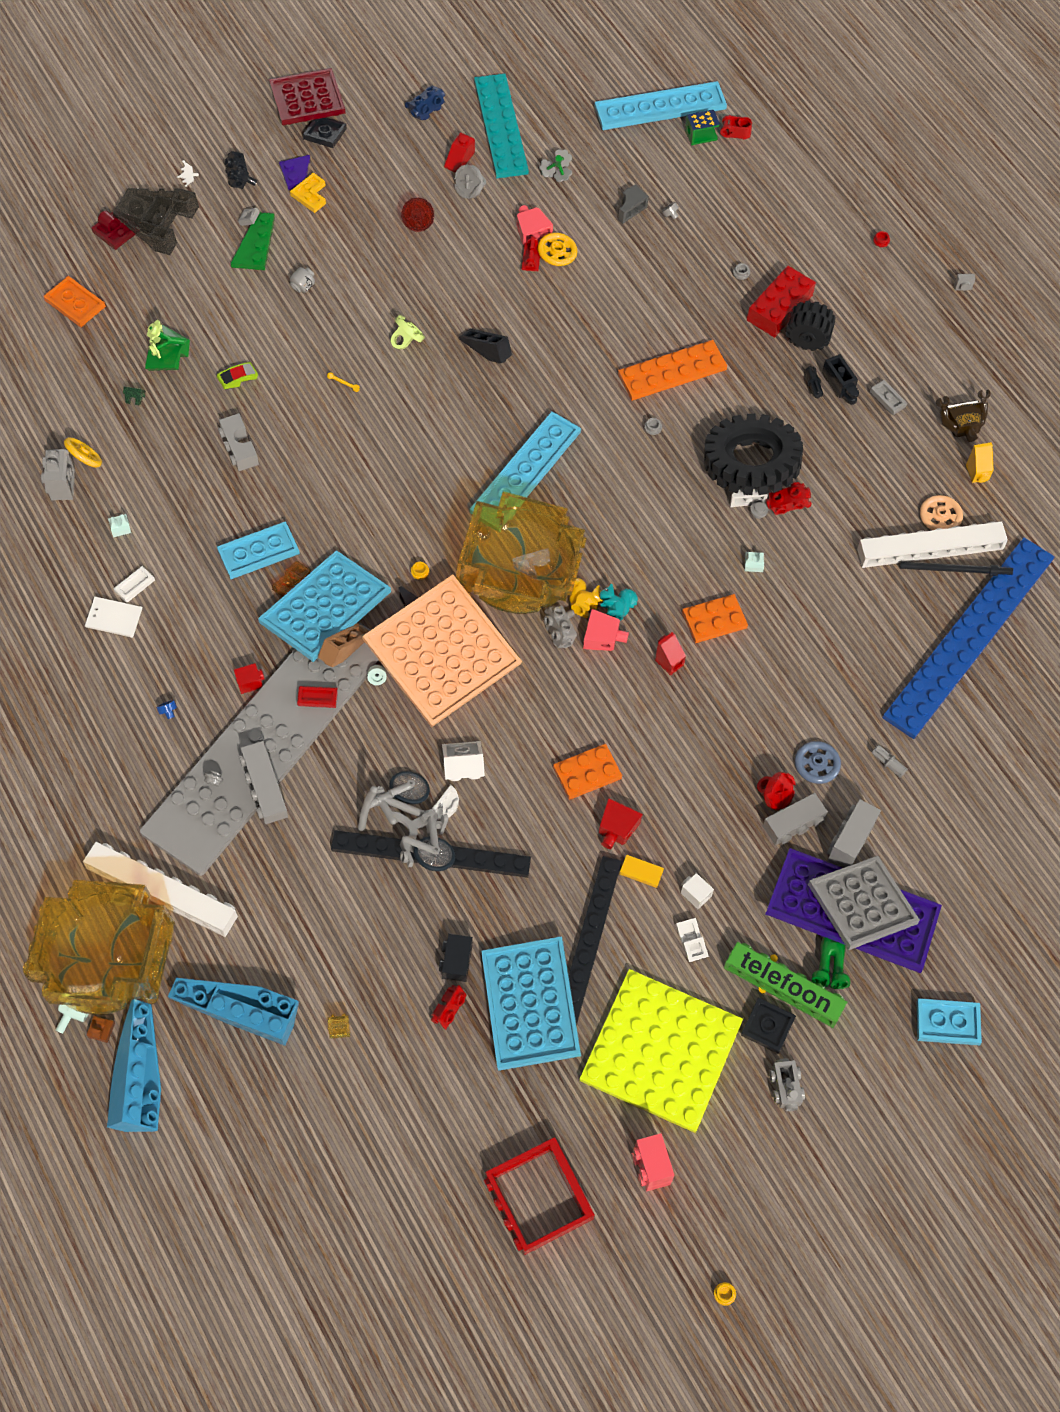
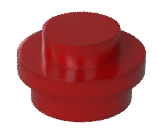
[873,231,890,247]

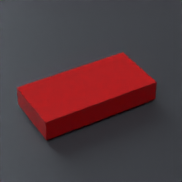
[297,686,338,708]

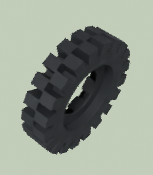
[704,413,803,495]

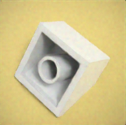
[442,741,485,781]

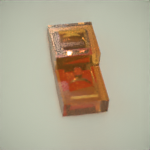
[272,561,311,597]

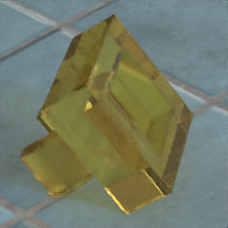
[328,1013,350,1039]

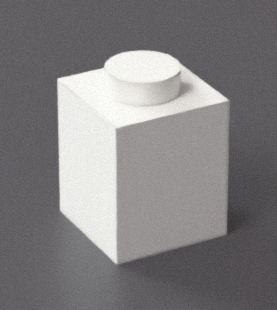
[681,873,714,909]

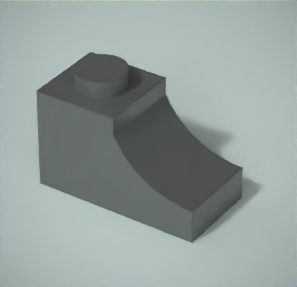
[618,184,649,224]

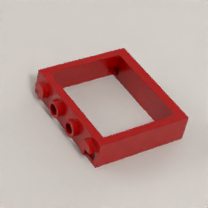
[484,1137,595,1255]

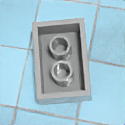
[827,799,881,868]

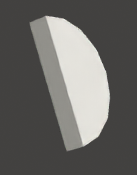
[432,784,459,820]

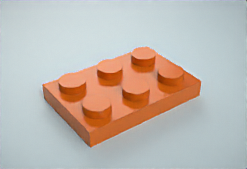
[43,276,106,327]
[682,594,748,644]
[553,744,622,800]

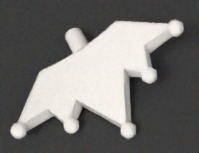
[177,160,199,187]

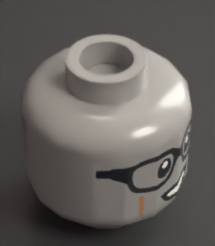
[290,267,315,293]

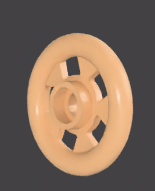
[920,495,963,530]

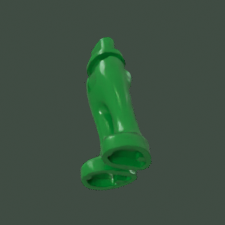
[811,937,851,989]

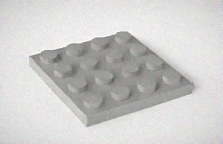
[808,856,920,950]

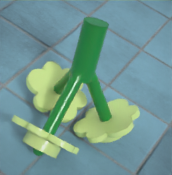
[147,320,185,359]

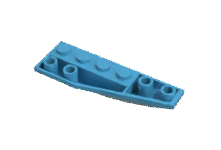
[168,978,299,1046]
[107,999,161,1132]

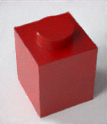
[234,663,265,694]

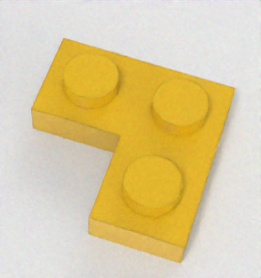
[290,173,326,213]

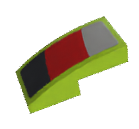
[217,362,258,389]

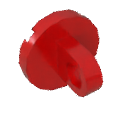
[757,772,796,811]

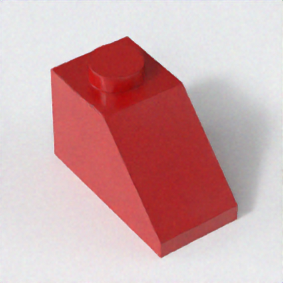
[444,133,475,173]

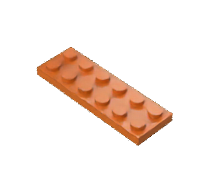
[618,340,727,401]

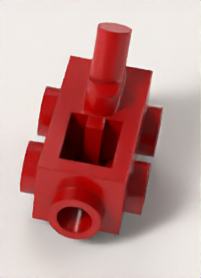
[766,482,812,515]

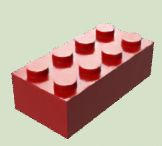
[747,266,816,338]

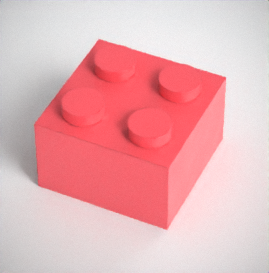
[631,1133,675,1192]

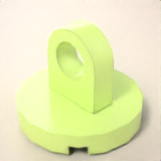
[391,315,425,350]

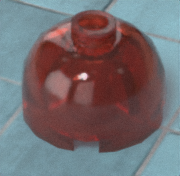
[401,197,435,232]

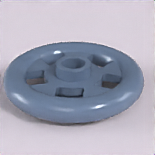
[795,741,841,784]

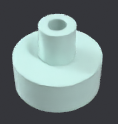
[367,665,387,685]

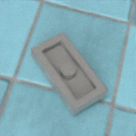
[870,380,907,415]

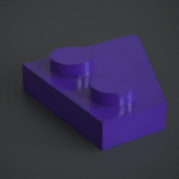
[279,155,311,191]

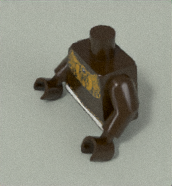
[936,389,991,442]

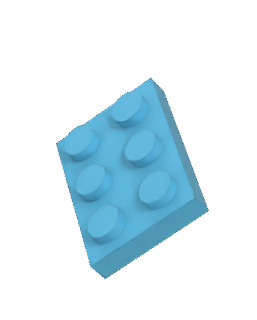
[917,998,982,1046]

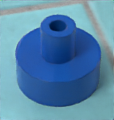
[156,700,177,719]

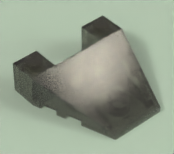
[113,188,199,255]

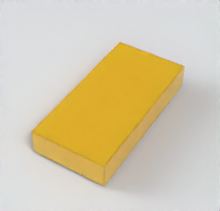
[619,855,664,888]

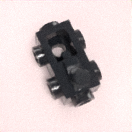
[224,151,257,189]

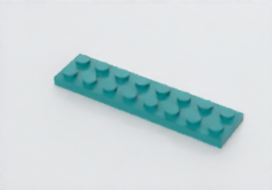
[474,73,529,179]

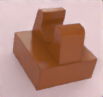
[87,1016,115,1043]

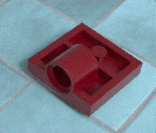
[91,209,140,250]

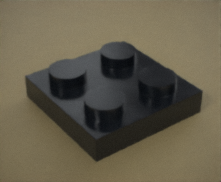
[303,117,347,148]
[741,997,796,1054]

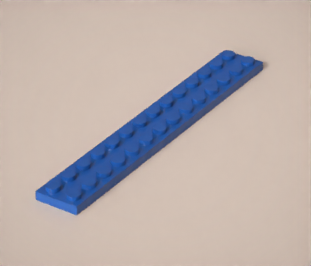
[882,537,1055,739]

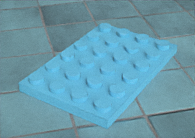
[258,550,391,662]
[481,936,581,1071]

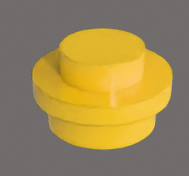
[411,562,429,580]
[714,1282,736,1306]

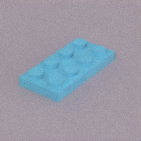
[217,521,300,579]

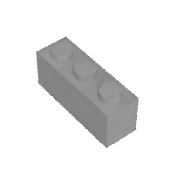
[763,793,828,845]

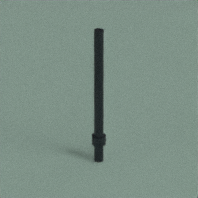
[900,562,1013,576]

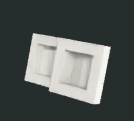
[675,918,709,962]

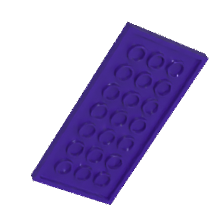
[765,848,942,973]

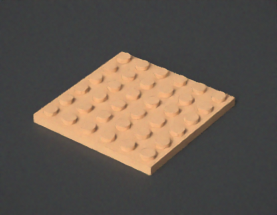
[362,575,522,727]

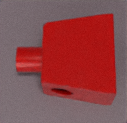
[599,799,643,849]

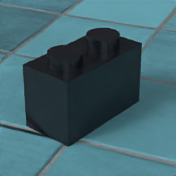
[439,933,473,982]

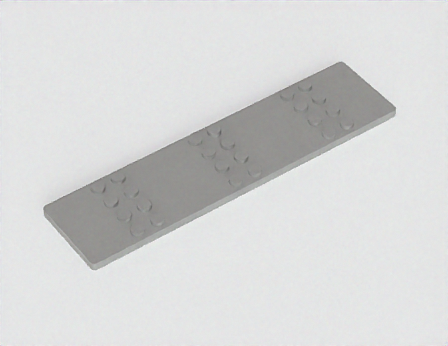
[140,622,380,876]

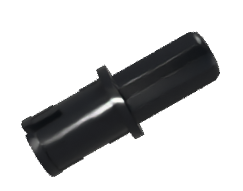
[805,366,823,399]

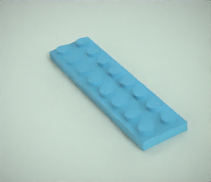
[594,81,727,130]
[470,412,581,531]

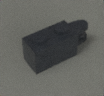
[822,354,859,405]

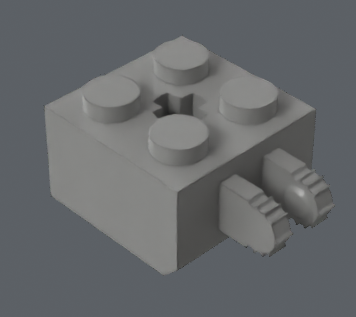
[41,449,75,500]

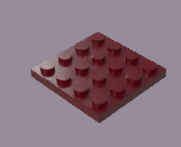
[269,68,346,126]

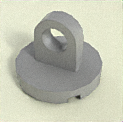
[454,164,486,199]

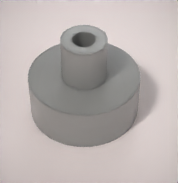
[661,201,679,220]

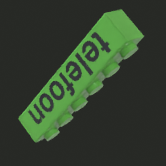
[724,942,847,1028]

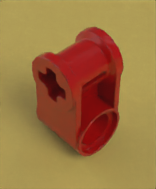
[720,115,752,140]

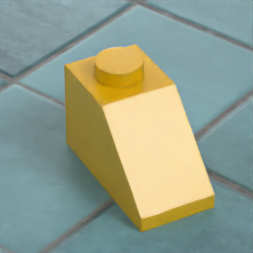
[966,442,993,483]

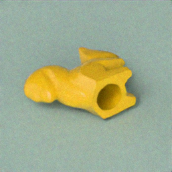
[566,578,604,618]

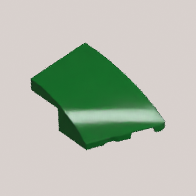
[145,325,190,371]

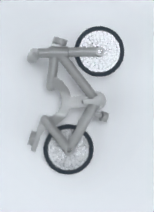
[358,771,455,871]

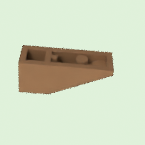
[318,623,369,668]

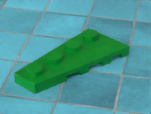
[231,212,275,270]

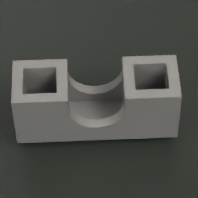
[218,413,259,471]

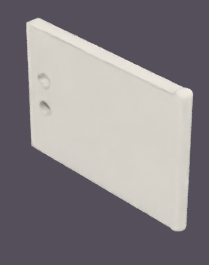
[85,597,142,638]

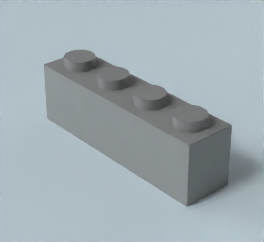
[239,741,288,825]

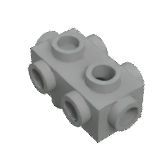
[543,606,577,648]
[769,1058,805,1111]

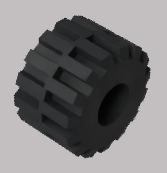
[786,301,836,351]

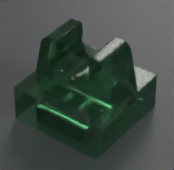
[123,387,146,406]

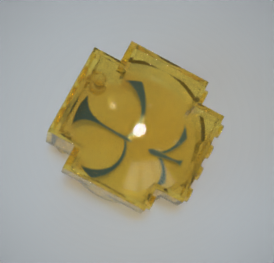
[456,491,587,614]
[23,880,175,1015]

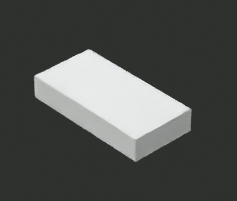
[113,566,155,603]

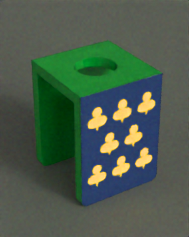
[685,110,720,146]

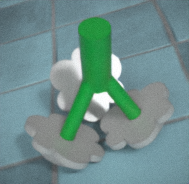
[539,149,572,182]

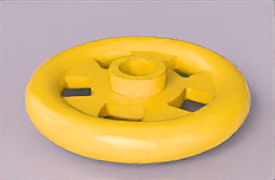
[538,233,577,266]
[64,437,102,468]

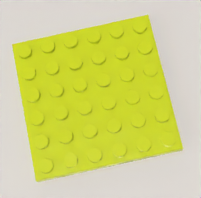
[579,969,743,1133]

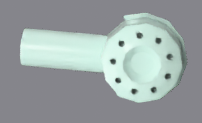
[56,996,90,1034]

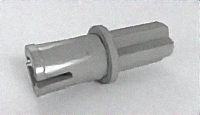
[872,745,908,778]

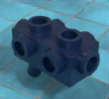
[405,85,445,120]

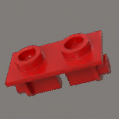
[522,237,540,272]
[431,985,467,1030]

